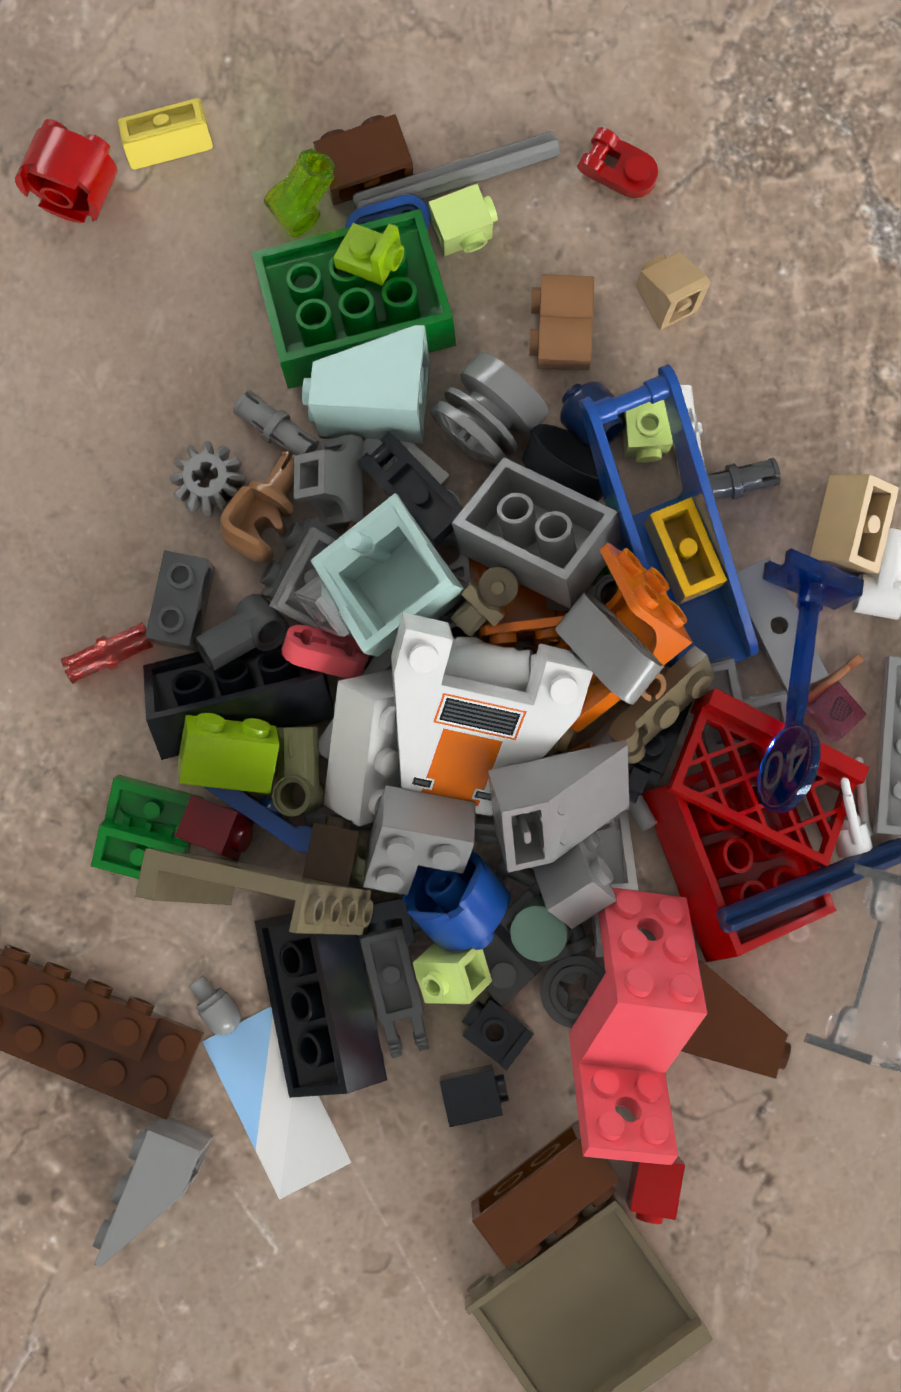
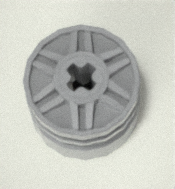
[430,352,549,470]

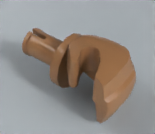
[220,451,296,563]

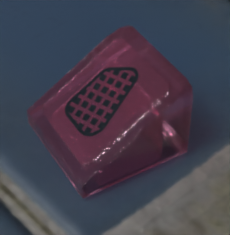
[804,681,867,743]

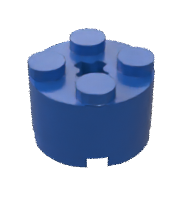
[402,849,511,951]

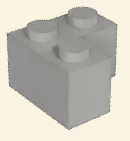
[363,785,475,895]

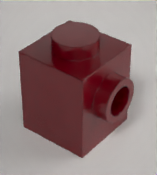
[174,795,254,861]

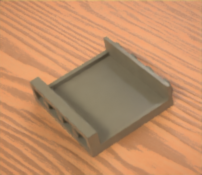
[135,848,373,935]
[465,1194,713,1392]

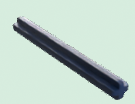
[716,838,901,933]

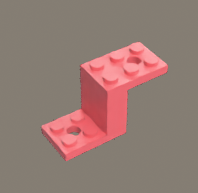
[569,887,707,1165]

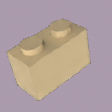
[809,474,899,574]

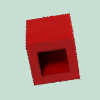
[626,1156,685,1224]

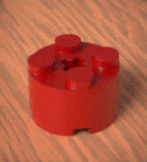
[15,119,118,223]

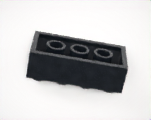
[143,642,334,760]
[254,913,387,1098]

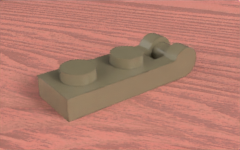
[609,646,716,764]

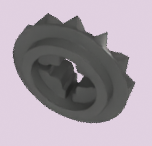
[540,955,606,1028]

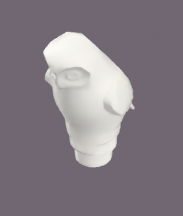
[444,637,536,692]

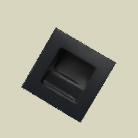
[461,996,534,1071]

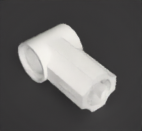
[852,528,901,620]

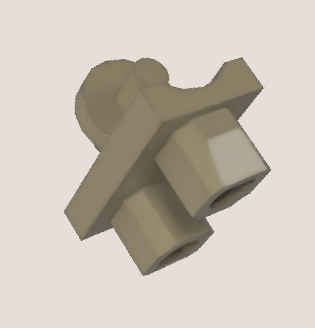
[450,566,518,637]

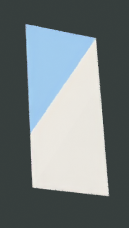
[202,1007,352,1200]

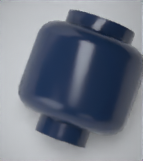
[560,381,625,447]

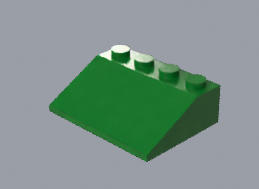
[252,209,456,389]

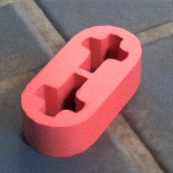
[281,625,369,678]

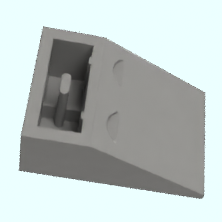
[488,740,629,873]
[93,1117,213,1267]

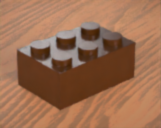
[471,1120,620,1268]

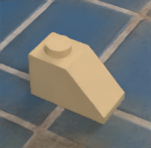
[636,252,711,330]

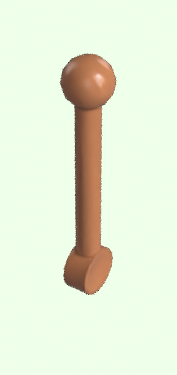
[789,654,865,715]

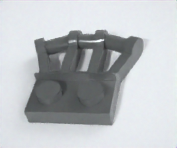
[483,856,595,1007]

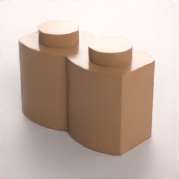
[529,274,594,370]

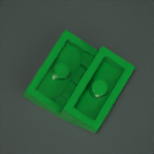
[91,774,203,879]

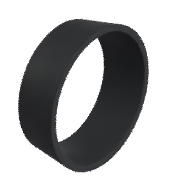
[522,424,619,502]

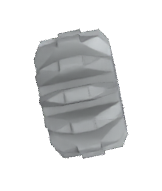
[170,441,246,517]

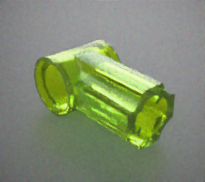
[264,148,336,238]

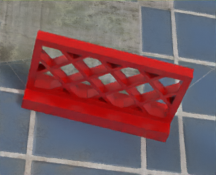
[666,688,870,868]

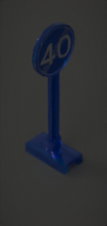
[757,548,864,813]

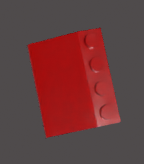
[642,750,837,963]

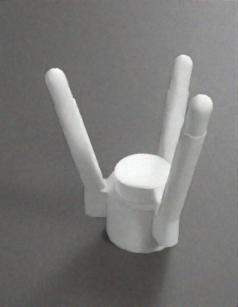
[786,757,873,858]

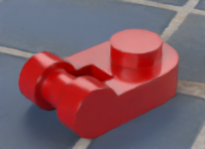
[577,127,658,198]

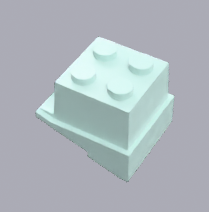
[310,493,465,657]

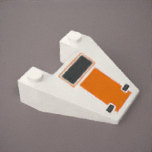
[391,612,593,816]

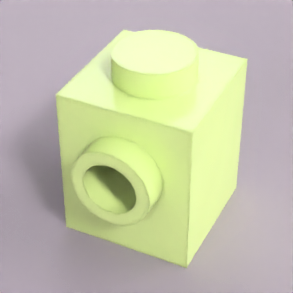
[428,184,498,256]
[622,400,673,463]
[412,943,492,1004]

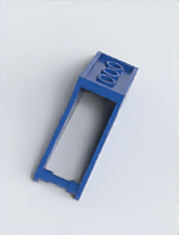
[579,364,759,668]

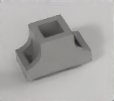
[294,434,363,529]

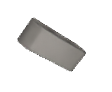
[555,592,664,705]

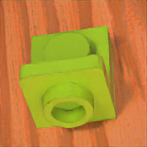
[333,223,404,286]

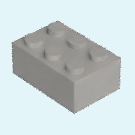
[452,457,622,609]

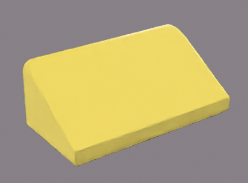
[118,98,213,170]

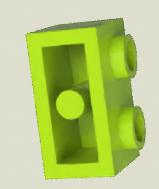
[178,713,280,794]

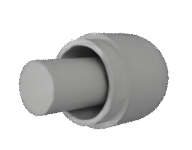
[189,976,241,1035]

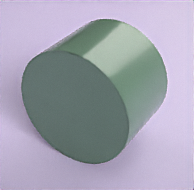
[510,896,573,962]

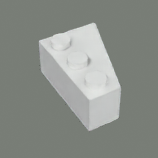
[323,669,401,826]

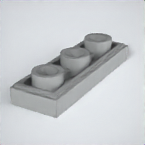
[737,557,829,695]

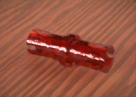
[61,622,154,684]

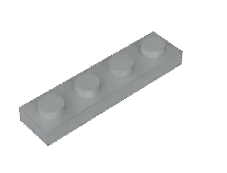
[873,656,901,836]

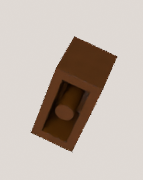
[313,114,413,206]

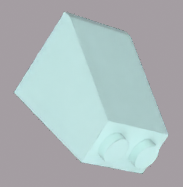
[302,325,430,444]

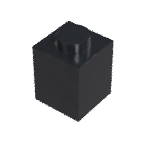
[440,1064,509,1128]

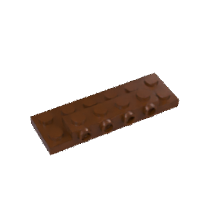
[0,945,204,1120]

